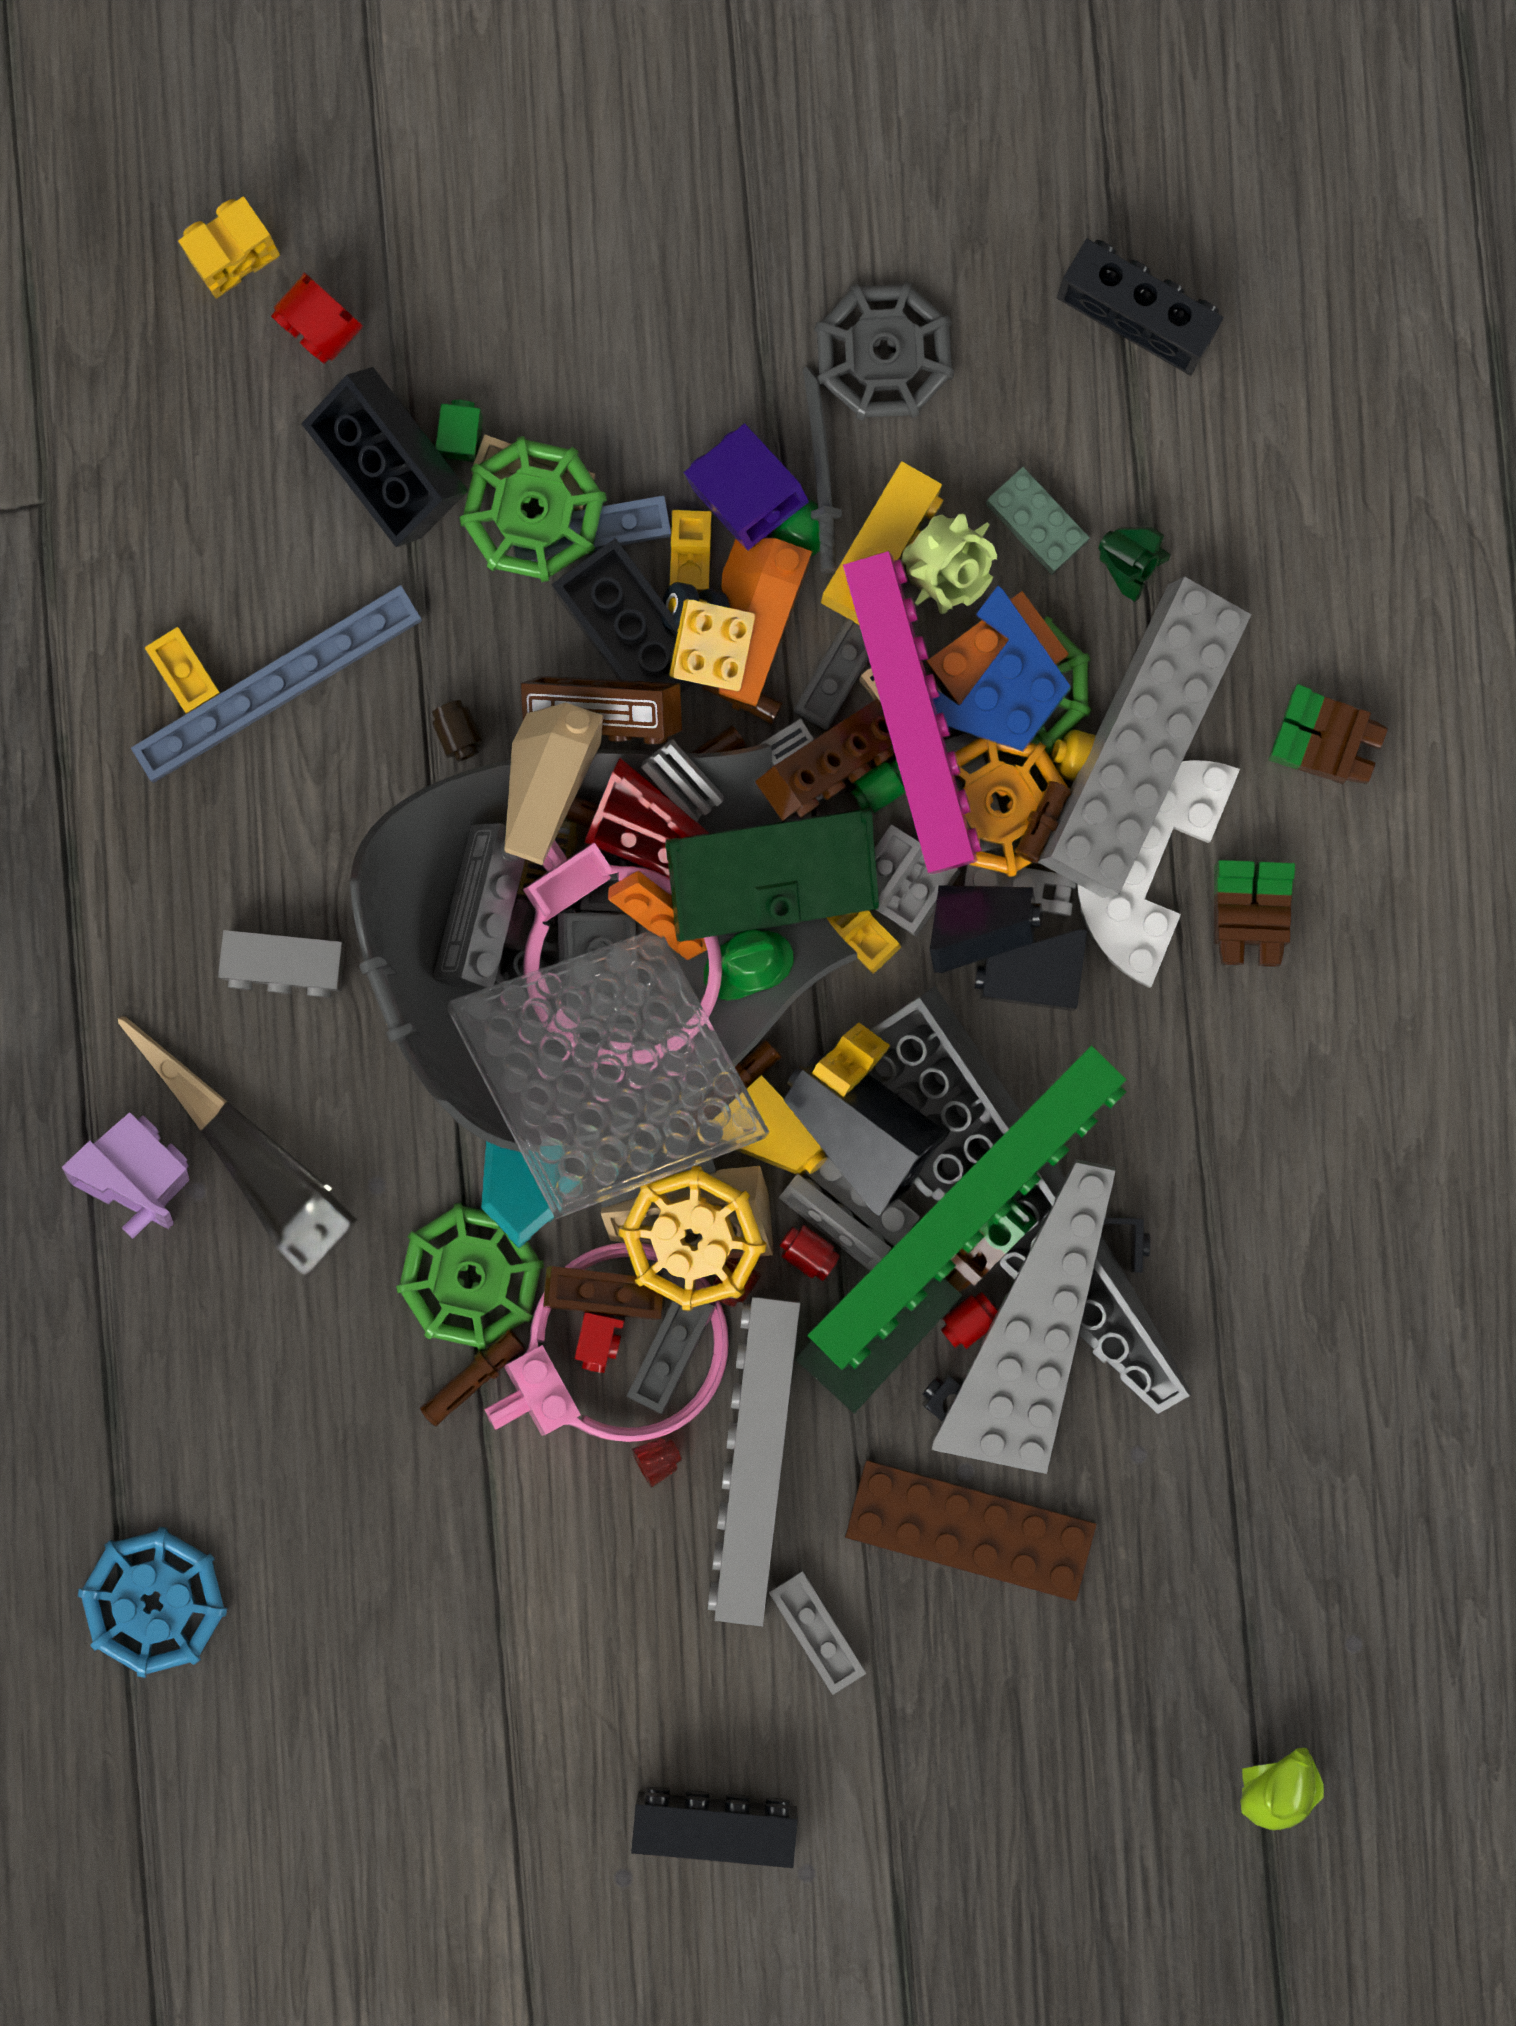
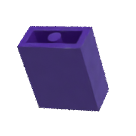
[683,423,809,551]

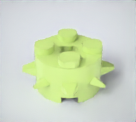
[902,513,997,614]

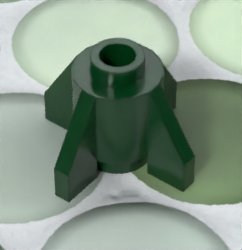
[1098,527,1171,602]

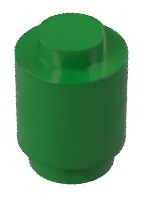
[851,758,906,813]

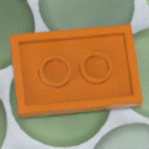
[926,591,1069,705]

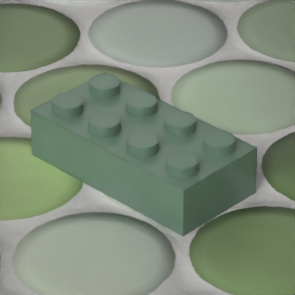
[986,467,1090,575]

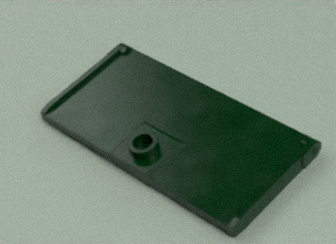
[665,807,879,942]

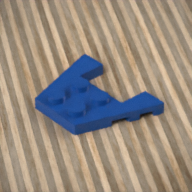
[933,586,1071,752]

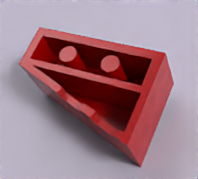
[584,758,709,878]

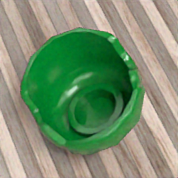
[771,498,820,557]

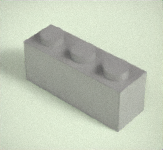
[218,930,346,998]

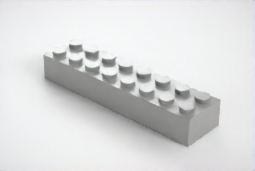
[1038,577,1252,898]
[708,1296,800,1627]

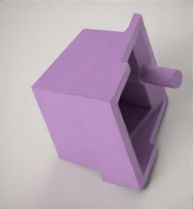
[62,1112,190,1239]

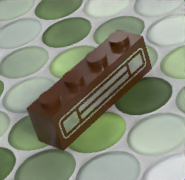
[521,676,682,744]

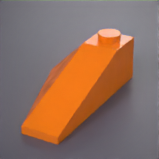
[719,538,812,707]

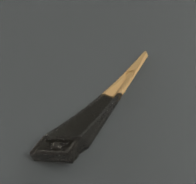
[118,1016,357,1276]

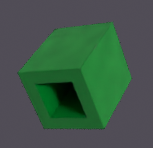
[436,400,483,462]

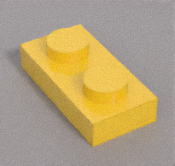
[144,627,221,714]

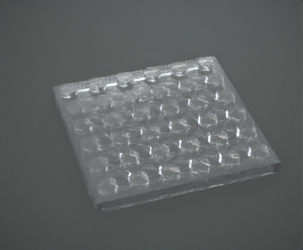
[446,931,769,1219]

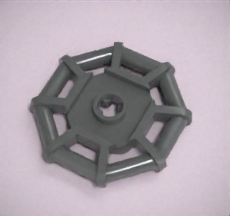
[814,281,955,421]

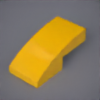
[670,510,711,594]
[826,910,901,974]
[811,1023,890,1097]

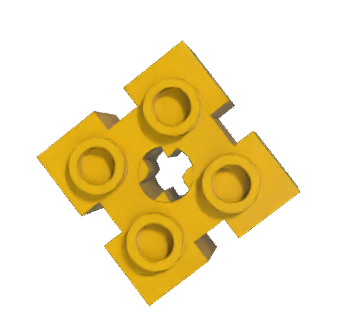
[178,196,280,299]

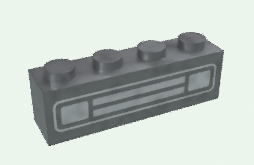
[433,823,525,990]

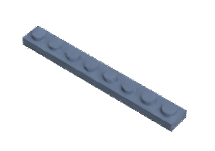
[131,585,422,783]

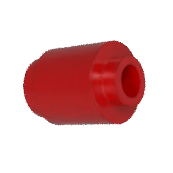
[779,1225,840,1281]
[940,1292,998,1349]

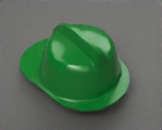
[703,929,794,1001]

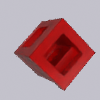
[574,1312,625,1373]

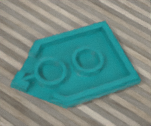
[481,1141,565,1248]

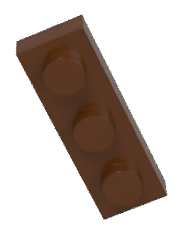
[543,1266,663,1320]

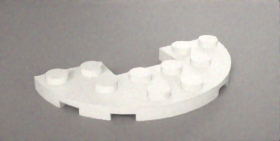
[1076,760,1240,988]

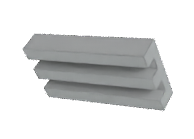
[641,739,724,822]

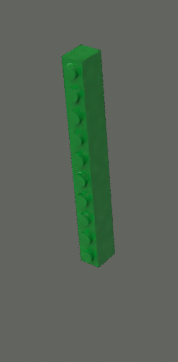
[807,1045,1127,1370]

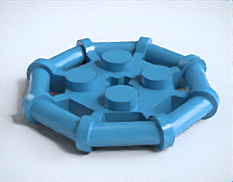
[78,1527,228,1678]

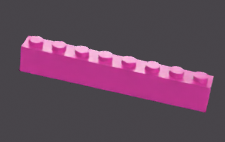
[843,551,982,875]

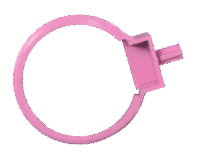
[522,840,722,1067]
[484,1243,729,1442]

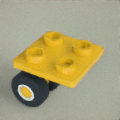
[661,582,755,691]

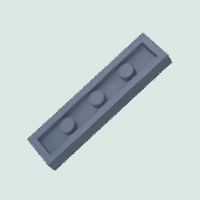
[513,496,671,561]

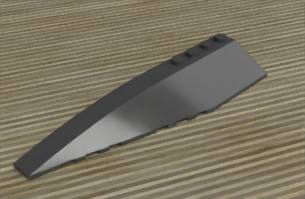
[868,986,1191,1414]

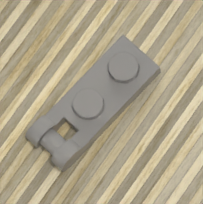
[963,864,1076,916]

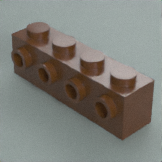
[755,698,895,821]

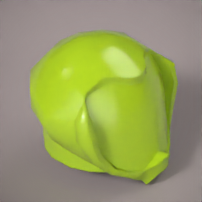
[1240,1748,1324,1830]

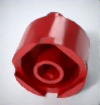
[271,272,364,365]

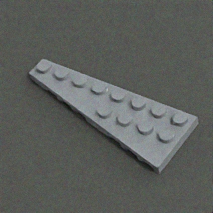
[932,1159,1116,1474]

